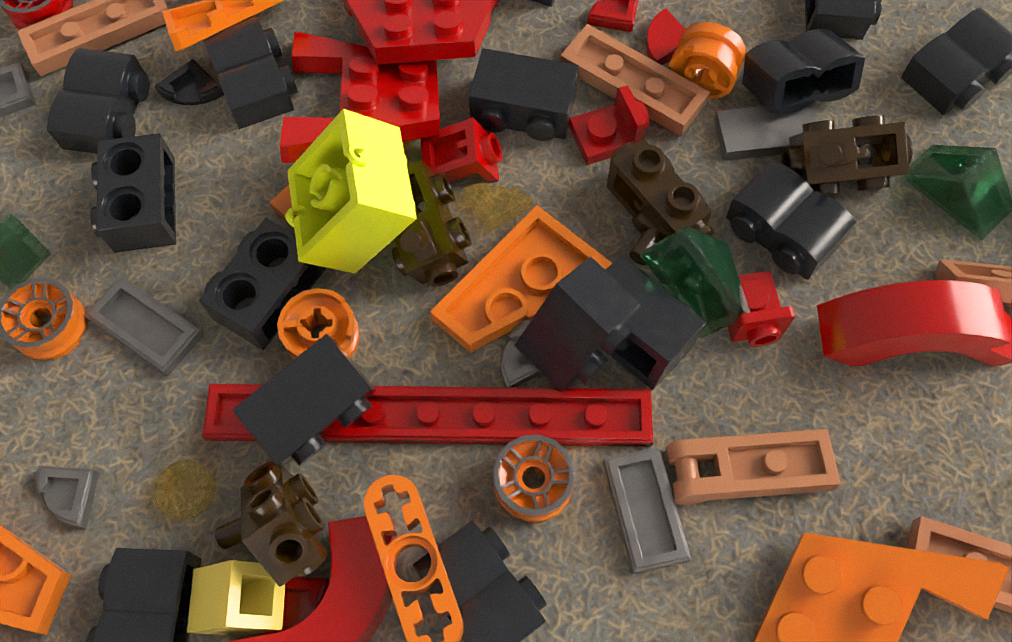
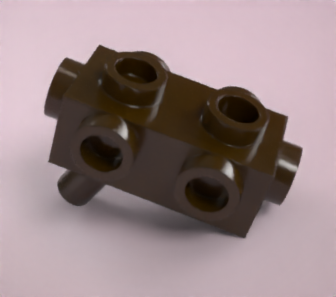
[781,115,913,194]
[606,138,714,266]
[392,160,472,287]
[215,461,327,587]

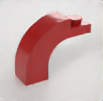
[817,280,1012,366]
[227,512,398,642]

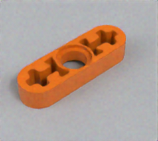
[364,475,463,642]

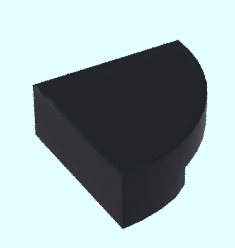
[154,59,224,105]

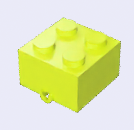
[285,109,417,273]

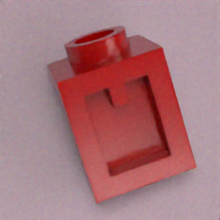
[569,85,649,165]
[421,117,503,183]
[716,271,795,347]

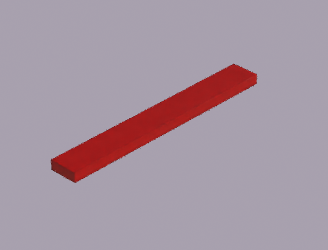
[202,384,653,447]

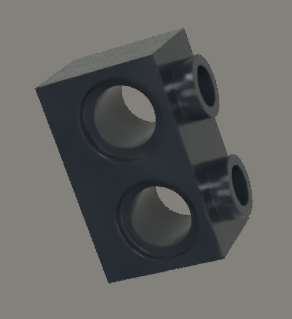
[90,133,176,253]
[199,218,326,351]

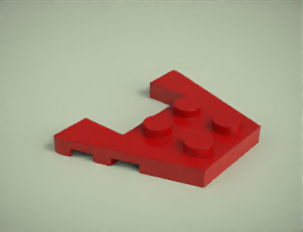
[343,0,500,65]
[280,32,440,163]

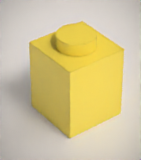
[187,560,285,636]

